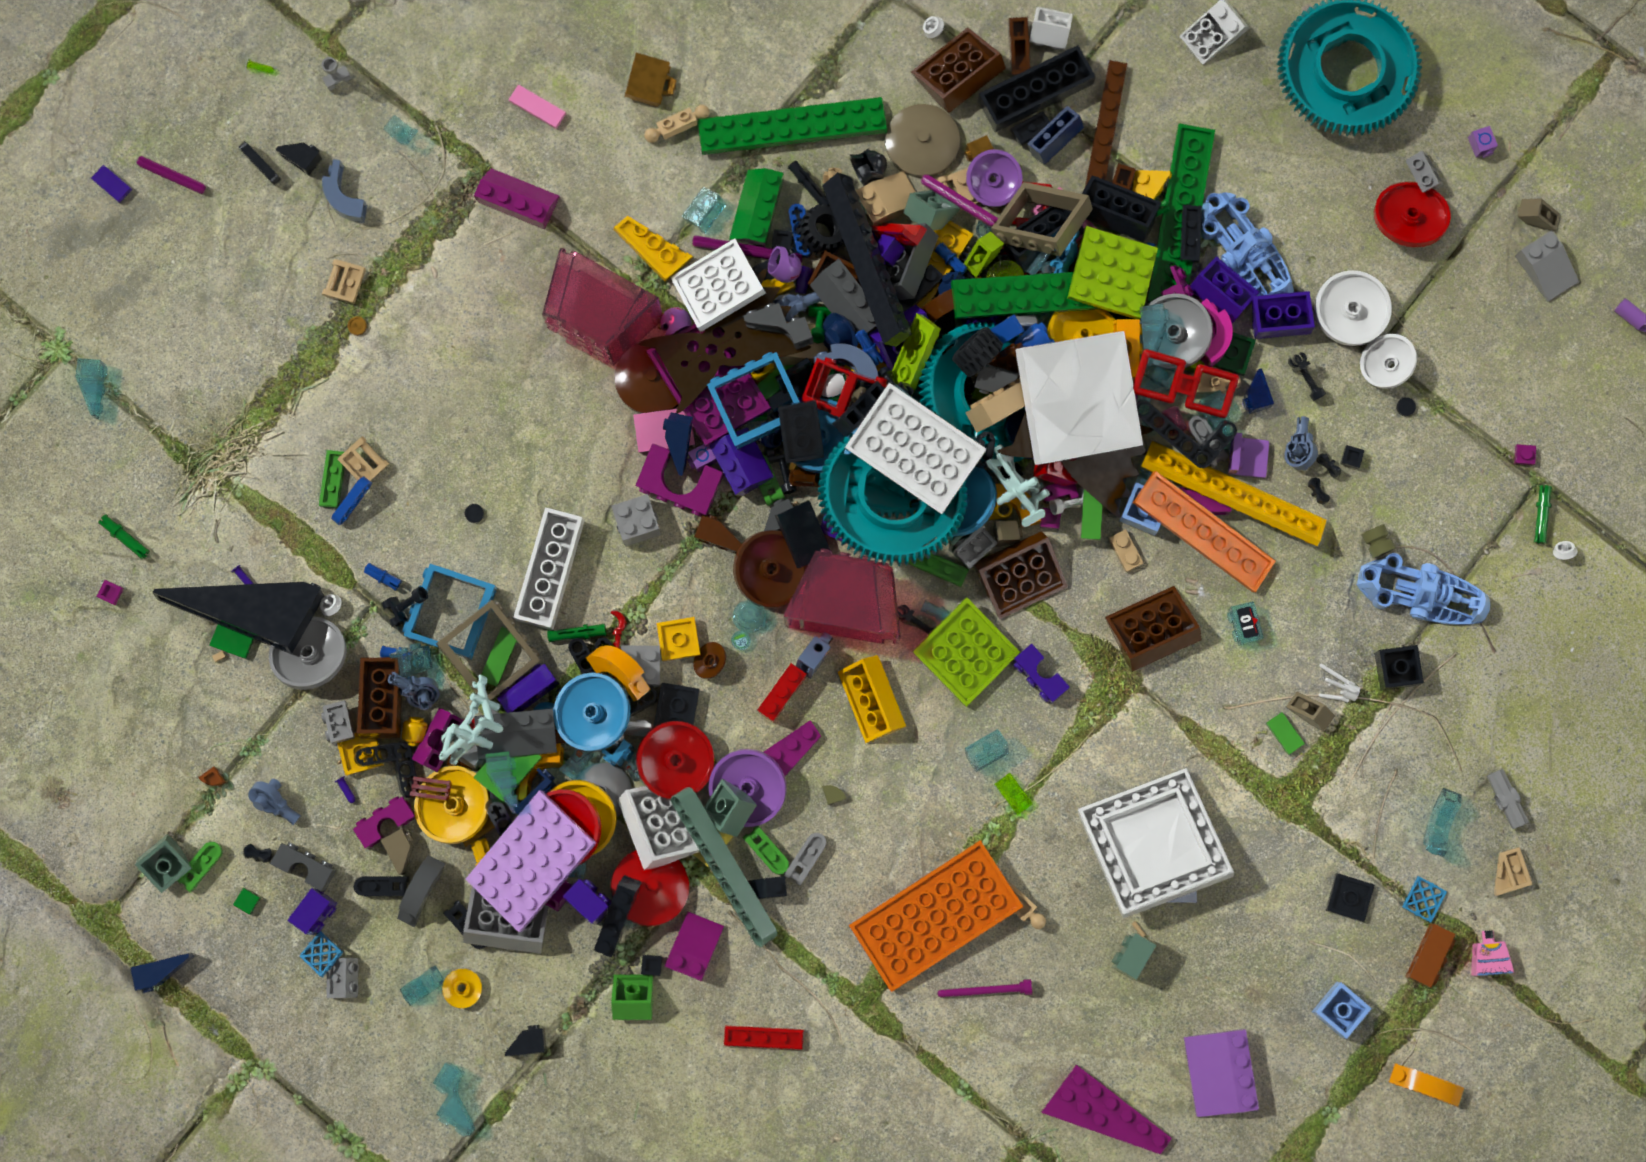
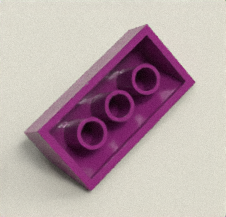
[474,168,560,230]

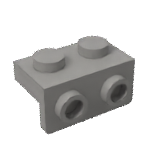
[954,525,998,569]

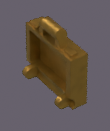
[624,53,677,107]

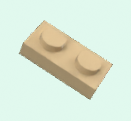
[1108,529,1143,572]

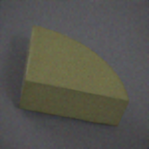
[822,785,847,805]

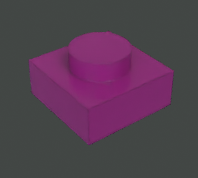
[1514,444,1536,466]
[1040,508,1061,530]
[96,580,124,605]

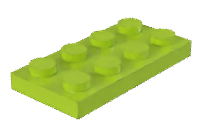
[892,313,941,398]

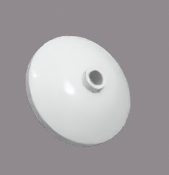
[1360,334,1417,389]

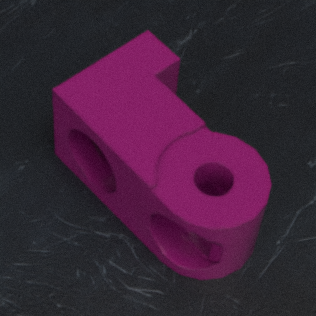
[1042,484,1079,504]

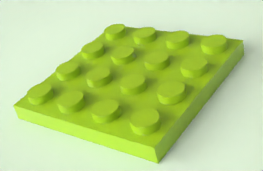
[1068,226,1158,319]
[912,597,1020,707]

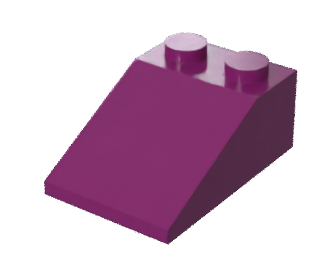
[664,912,724,981]

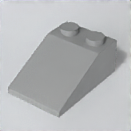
[1515,230,1579,302]

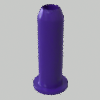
[231,565,254,584]
[335,776,356,803]

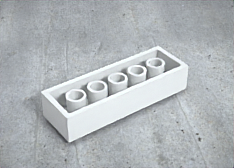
[513,507,585,630]

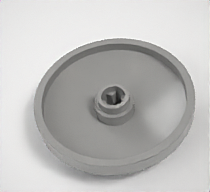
[1140,294,1213,370]
[269,617,347,690]

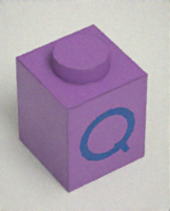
[1468,126,1498,158]
[687,444,718,472]

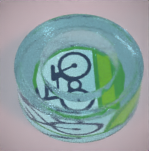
[731,631,751,650]

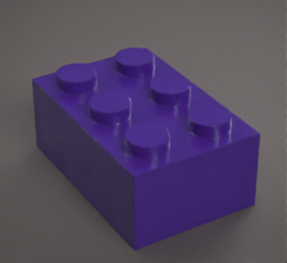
[563,879,612,925]

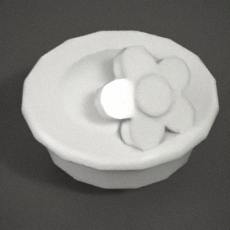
[923,16,944,38]
[1553,541,1578,560]
[320,594,342,616]

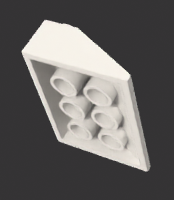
[617,786,700,870]

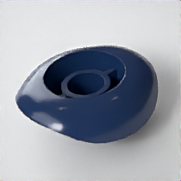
[823,313,858,351]

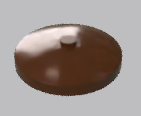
[614,344,679,414]
[733,530,809,607]

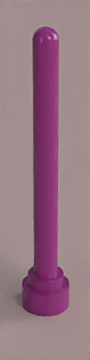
[937,979,1032,998]

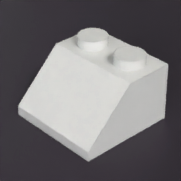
[1029,7,1073,50]

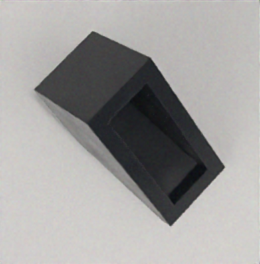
[275,142,322,176]
[748,876,787,899]
[505,1025,547,1057]

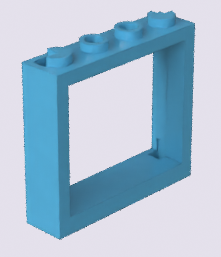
[707,352,799,449]
[403,564,497,660]

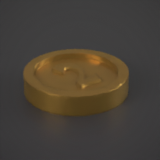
[348,316,367,336]

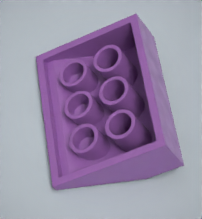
[1184,1029,1259,1117]

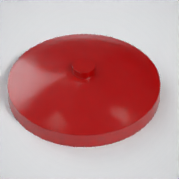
[1374,182,1451,247]
[636,721,714,799]
[546,789,602,866]
[611,850,689,927]

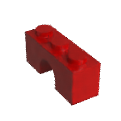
[757,663,807,723]

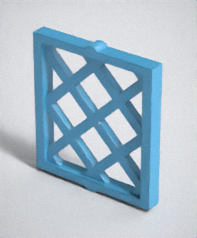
[1402,876,1447,923]
[299,931,343,977]

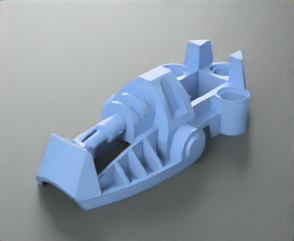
[1201,192,1294,296]
[1356,553,1490,625]

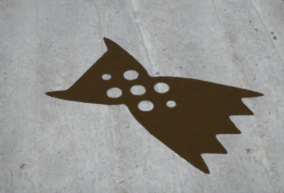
[638,269,811,414]
[997,412,1154,518]

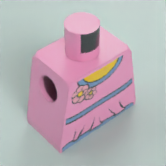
[1471,930,1514,976]

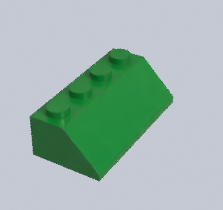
[729,168,784,248]

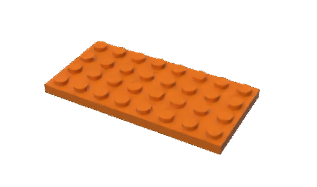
[849,840,1024,992]

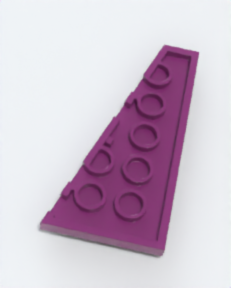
[1041,1065,1172,1155]

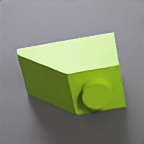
[964,231,1004,278]

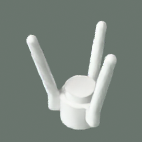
[1319,664,1360,703]

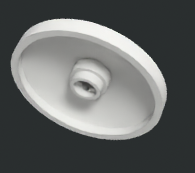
[1314,271,1392,346]

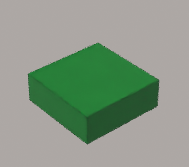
[233,888,261,915]

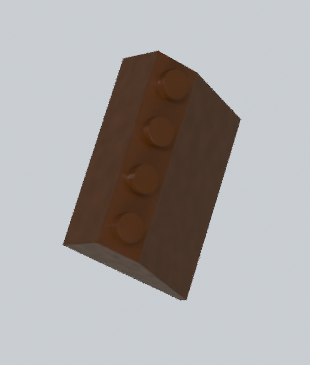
[911,27,1006,113]
[974,531,1068,620]
[1105,586,1202,672]

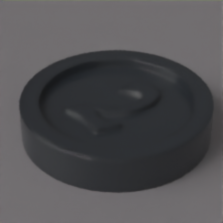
[1396,397,1416,417]
[465,504,484,523]

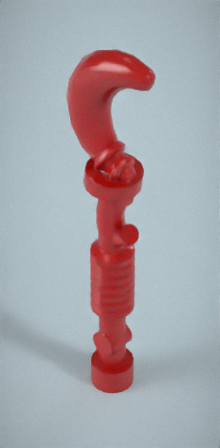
[611,611,626,679]

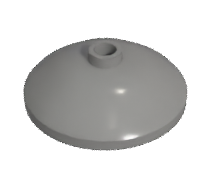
[577,763,632,817]

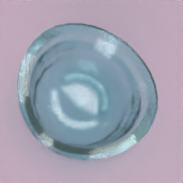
[732,600,766,633]

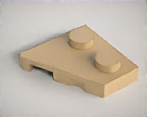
[1494,847,1532,896]

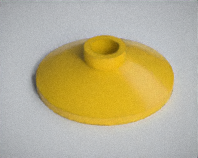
[442,968,482,1008]

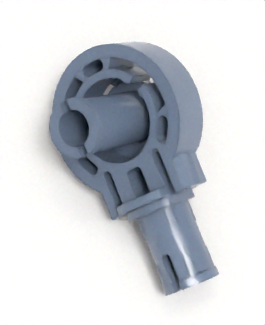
[773,292,822,322]
[1285,416,1318,471]
[388,672,440,710]
[248,779,301,825]

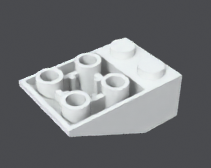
[1180,0,1250,64]

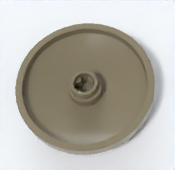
[885,104,960,178]

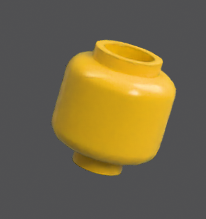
[402,717,428,746]

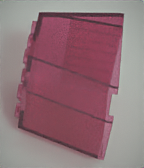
[542,248,663,366]
[784,549,901,645]

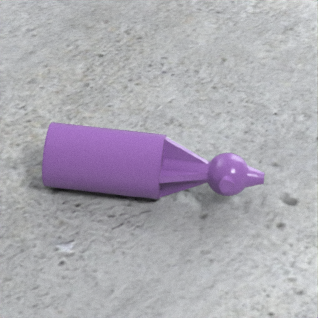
[1614,298,1646,332]

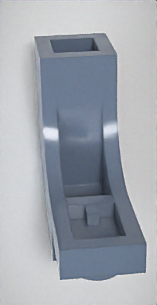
[322,159,367,223]
[814,344,878,387]

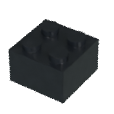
[1374,645,1424,691]

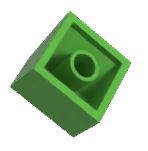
[611,975,653,1020]

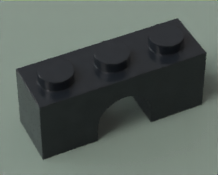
[832,381,885,437]

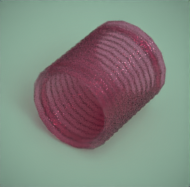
[1161,406,1188,436]

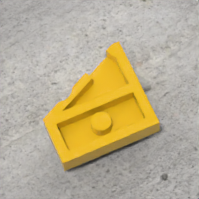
[1132,170,1172,200]

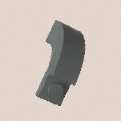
[397,855,445,927]

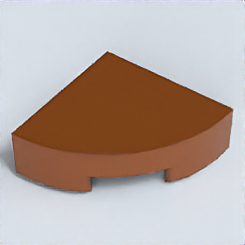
[198,766,226,786]

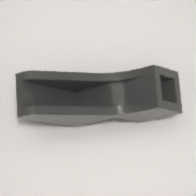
[743,303,814,350]

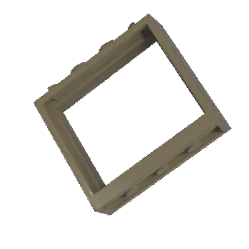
[991,182,1092,256]
[435,600,540,700]

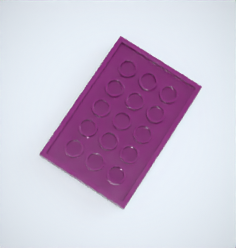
[647,324,771,447]

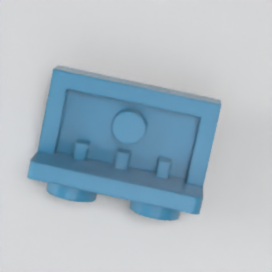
[601,740,635,767]

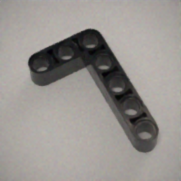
[1136,400,1237,468]
[568,638,658,717]

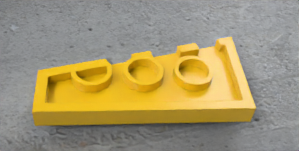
[614,216,693,282]

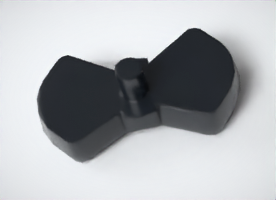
[1316,453,1341,478]
[1308,477,1330,505]
[243,844,273,863]

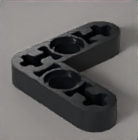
[354,742,418,798]

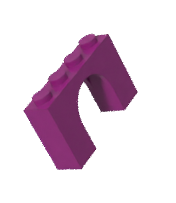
[635,443,724,517]

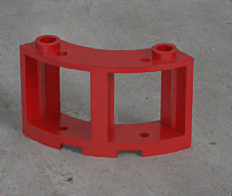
[801,357,888,425]

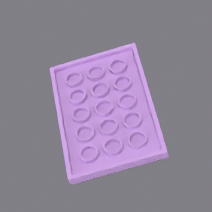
[466,790,596,932]

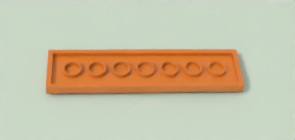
[1133,471,1276,593]

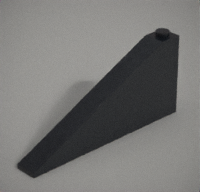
[153,582,325,655]

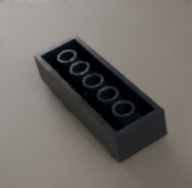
[978,45,1096,133]

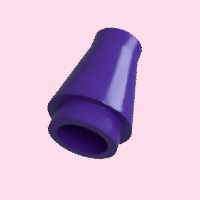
[795,266,814,295]

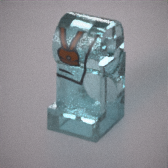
[559,748,595,780]

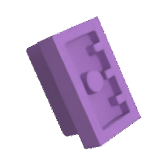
[1228,433,1269,478]

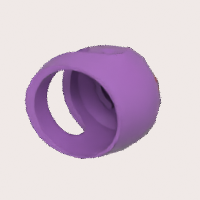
[768,246,802,283]
[660,307,692,335]

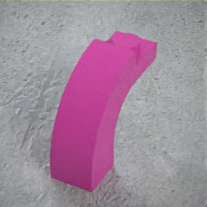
[1201,299,1233,367]

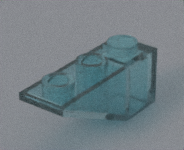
[75,358,107,419]
[485,751,518,814]

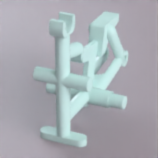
[986,445,1050,527]
[439,674,503,765]

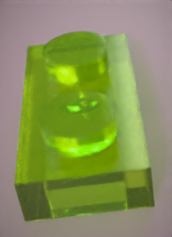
[994,773,1033,816]

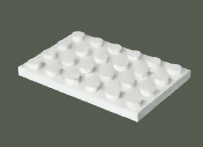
[845,383,987,514]

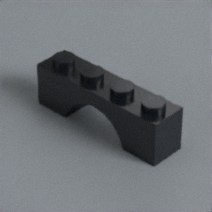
[594,875,642,958]

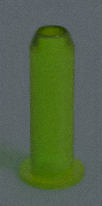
[247,59,274,74]

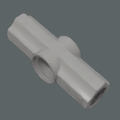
[1487,769,1529,829]

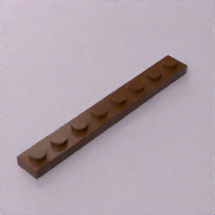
[1084,60,1128,189]

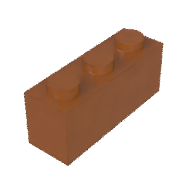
[1405,924,1456,988]

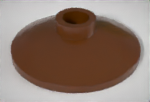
[693,642,726,679]

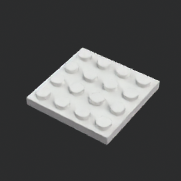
[671,239,766,332]

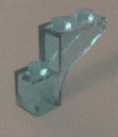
[433,1062,475,1137]

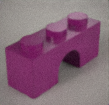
[412,708,464,773]
[353,796,416,849]

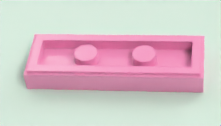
[509,84,566,129]

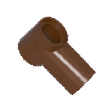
[789,469,821,487]

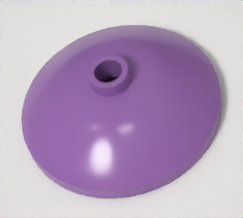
[966,150,1022,207]

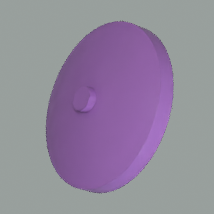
[709,749,787,827]

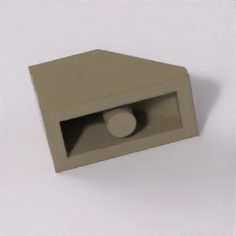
[1517,199,1560,231]
[993,521,1023,547]
[1286,692,1335,731]
[381,829,414,875]

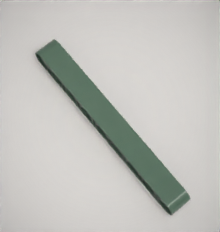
[671,787,777,947]

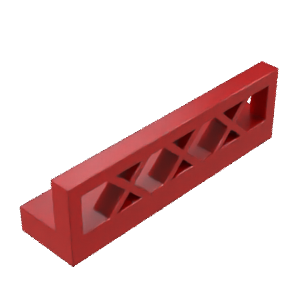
[870,223,927,246]

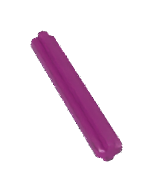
[137,156,206,194]

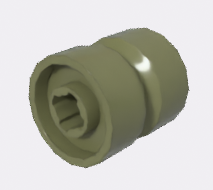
[1361,524,1396,559]

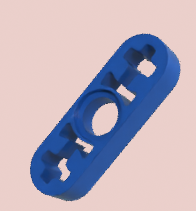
[789,204,812,258]
[331,476,372,525]

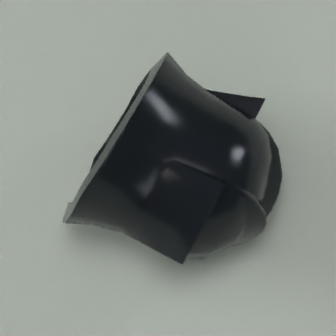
[849,148,887,186]

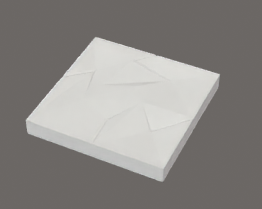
[1015,331,1143,465]
[1078,768,1234,919]

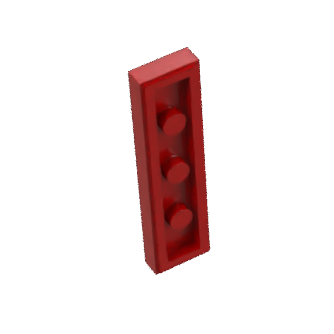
[724,1026,804,1050]

